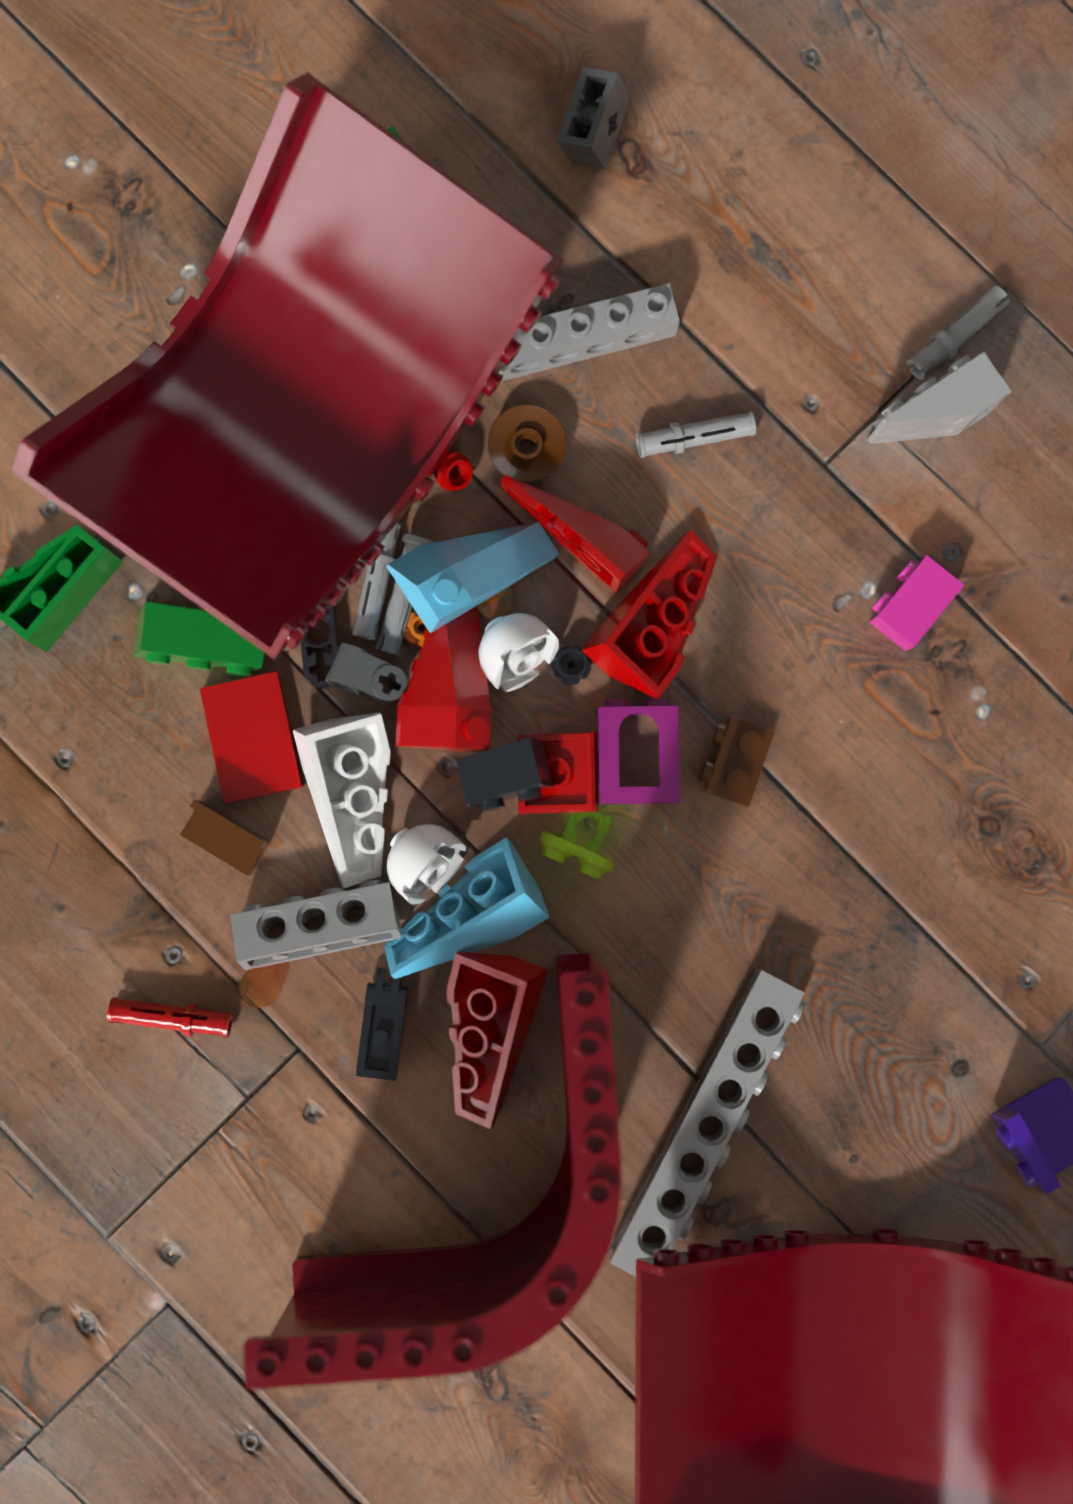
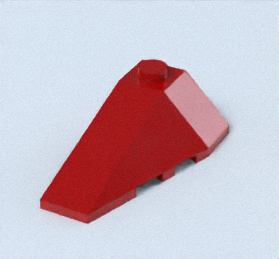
[500,475,650,594]
[582,529,717,698]
[396,606,492,752]
[446,951,547,1129]

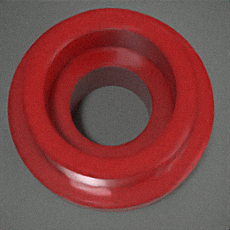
[434,451,473,491]

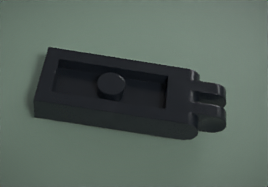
[356,967,408,1081]

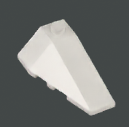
[293,713,390,888]

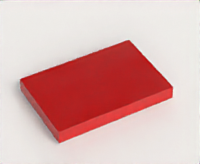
[199,671,304,805]

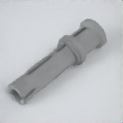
[375,534,434,656]

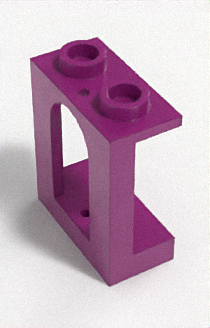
[597,699,680,805]

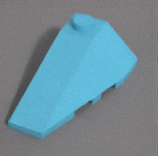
[386,522,560,633]
[384,837,549,979]

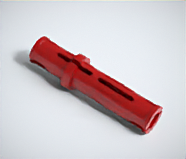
[107,997,233,1038]

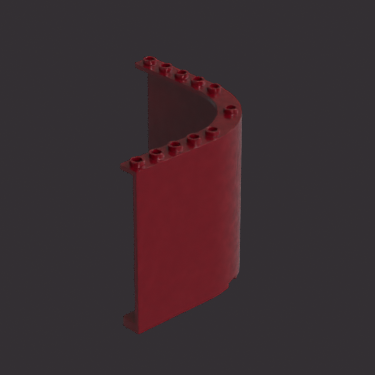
[11,72,564,659]
[243,952,622,1390]
[635,1228,1073,1504]

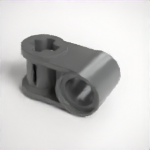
[325,643,408,705]

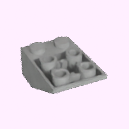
[867,352,1012,444]

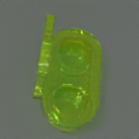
[539,812,616,880]

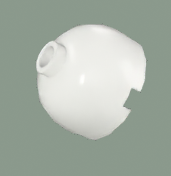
[478,613,559,692]
[387,824,466,905]

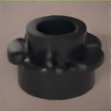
[552,646,591,685]

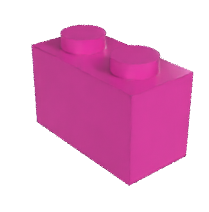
[869,555,964,652]

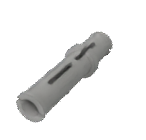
[906,285,1010,380]
[636,411,756,458]
[352,523,401,640]

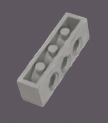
[230,880,402,970]

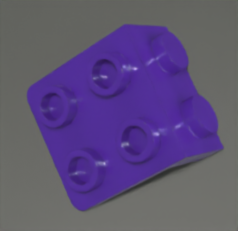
[992,1077,1073,1194]

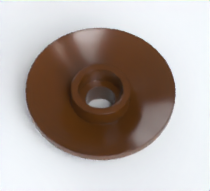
[488,405,566,483]

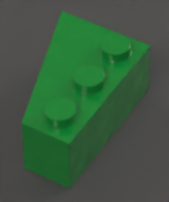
[0,524,123,652]
[133,602,264,676]

